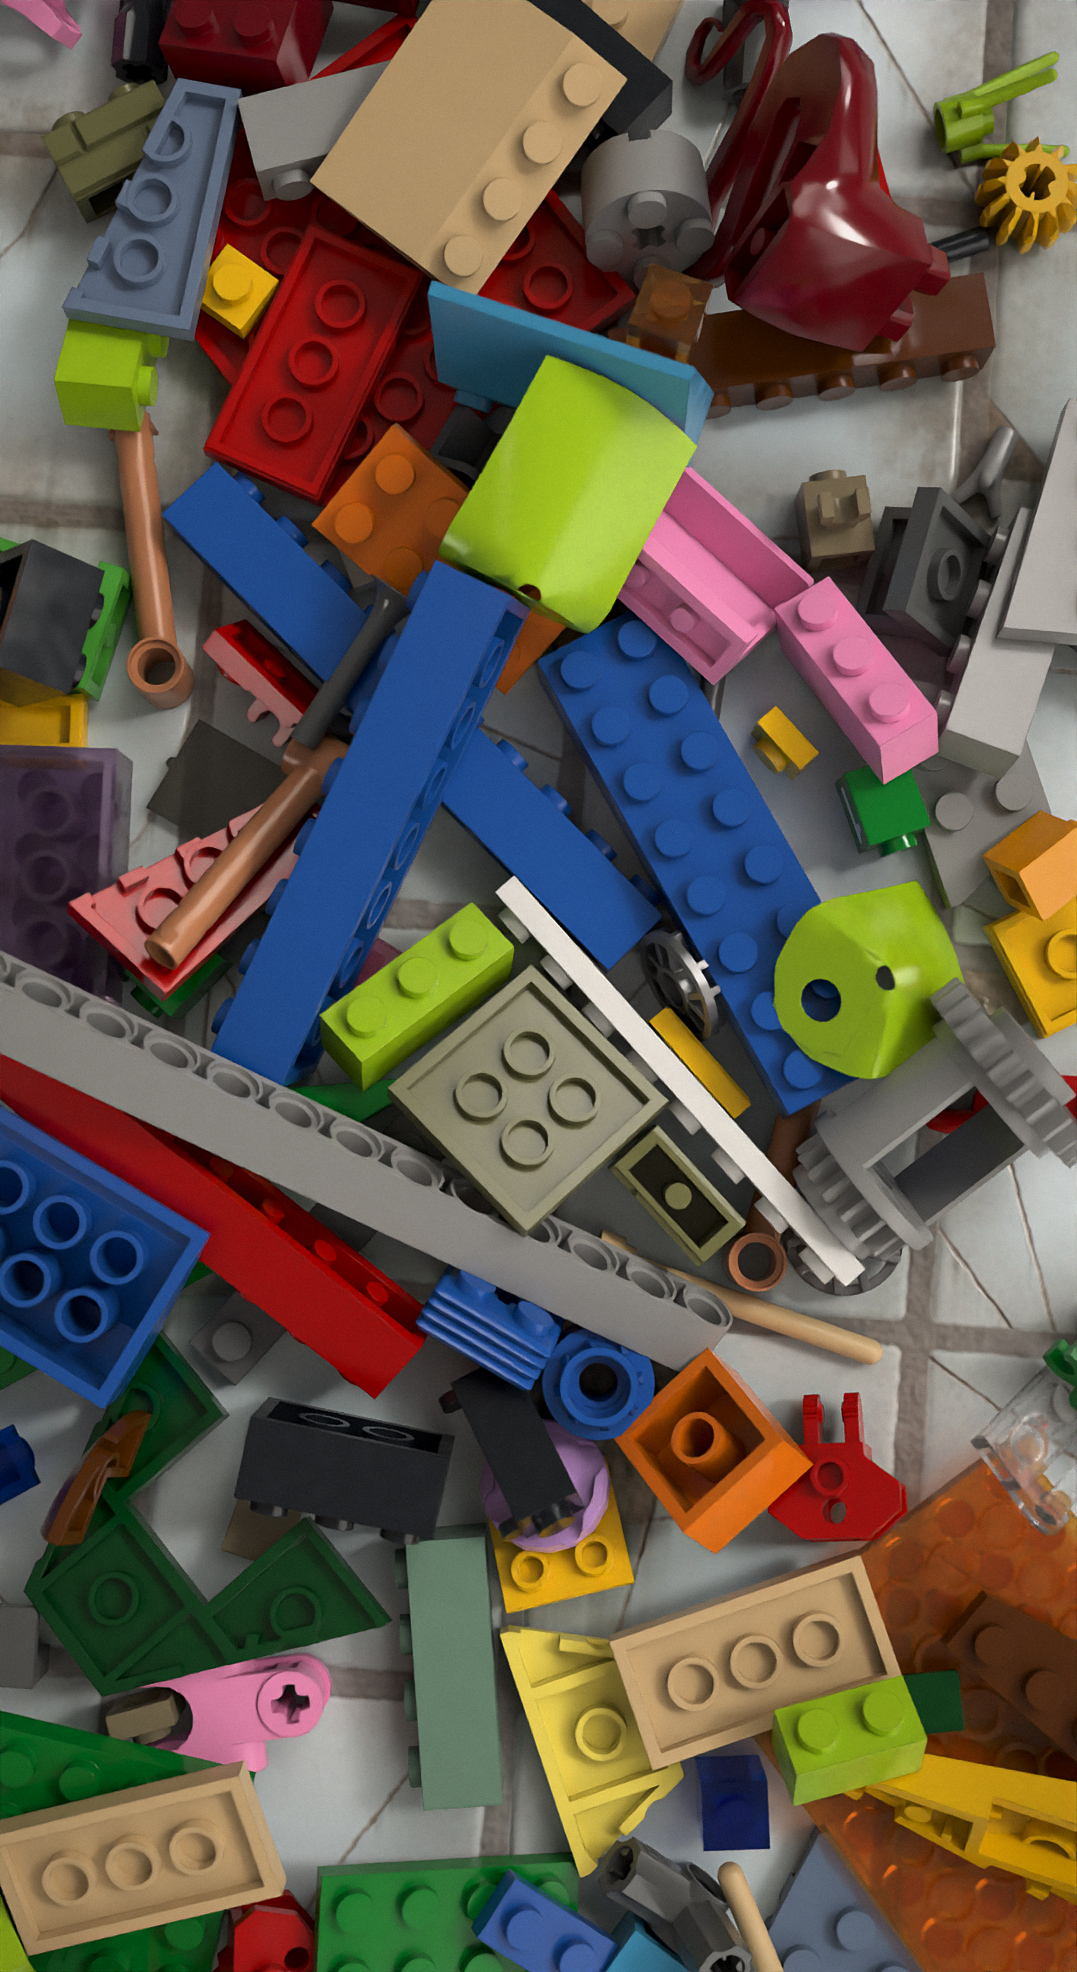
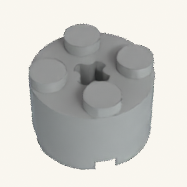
[580,130,714,291]

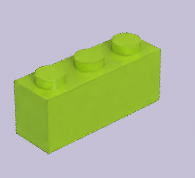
[319,902,514,1092]

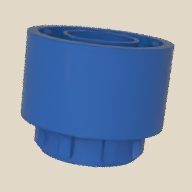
[542,1324,655,1440]

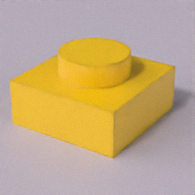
[201,243,280,339]
[751,706,819,780]

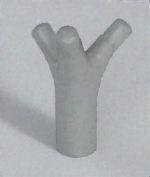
[949,426,1020,519]

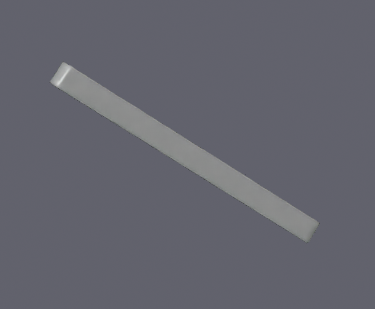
[0,951,733,1372]

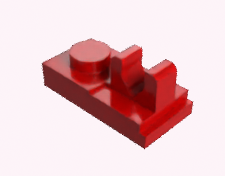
[201,619,319,747]

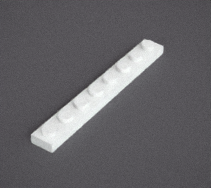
[495,875,865,1287]

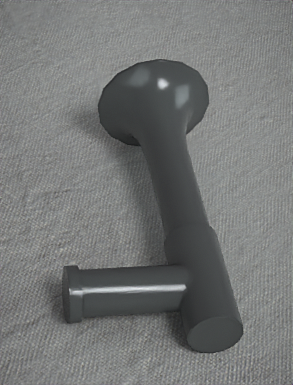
[290,573,412,751]

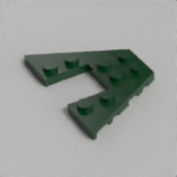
[24,1329,393,1697]

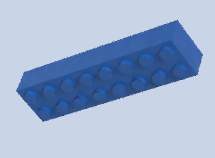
[210,560,531,1087]
[537,610,860,1120]

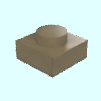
[105,1687,187,1745]

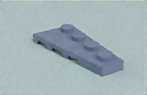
[62,78,243,341]

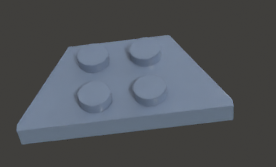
[764,1820,929,1972]

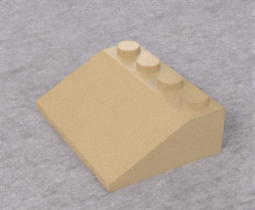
[310,0,628,295]

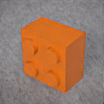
[613,1347,813,1554]

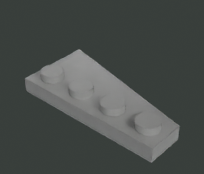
[996,398,1077,645]

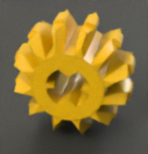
[974,136,1077,255]

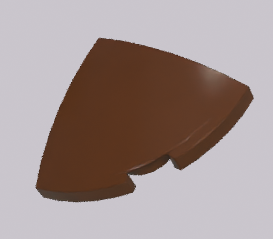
[40,1410,152,1546]

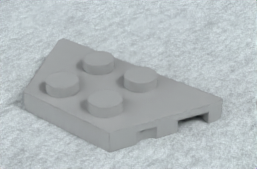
[911,680,1052,910]

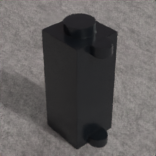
[438,1367,585,1541]

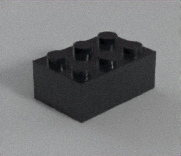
[234,1397,455,1545]

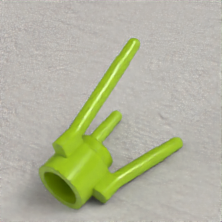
[933,51,1070,164]

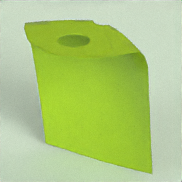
[438,355,697,634]
[773,880,965,1079]

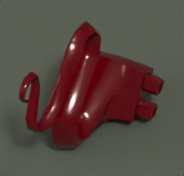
[680,0,951,353]

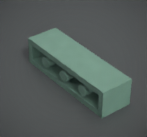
[395,1523,504,1811]

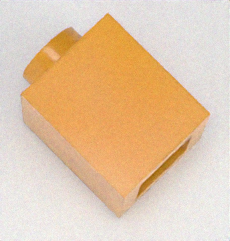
[982,810,1077,922]

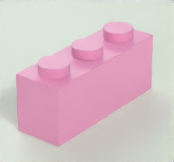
[774,576,939,785]

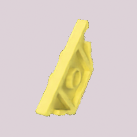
[499,1625,685,1878]

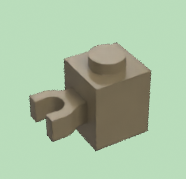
[794,470,875,574]

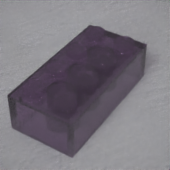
[0,744,133,1009]

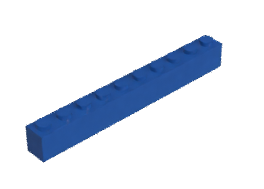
[161,461,664,974]

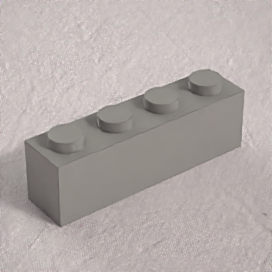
[237,60,391,201]
[933,506,1057,779]

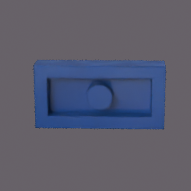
[471,1868,619,1972]

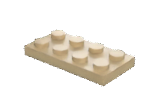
[609,1549,902,1770]
[0,1760,287,1956]

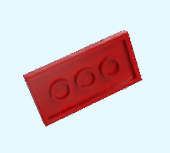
[203,223,426,507]

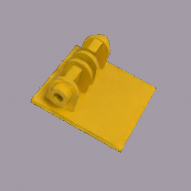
[487,1455,635,1614]

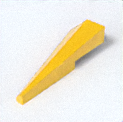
[843,1753,1077,1906]

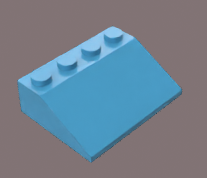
[428,281,714,468]

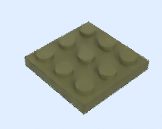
[387,964,669,1238]

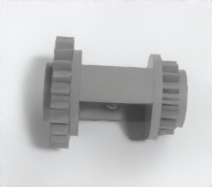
[792,977,1077,1262]

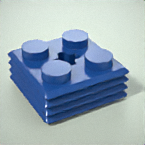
[416,1264,565,1391]

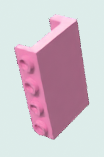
[617,467,814,686]

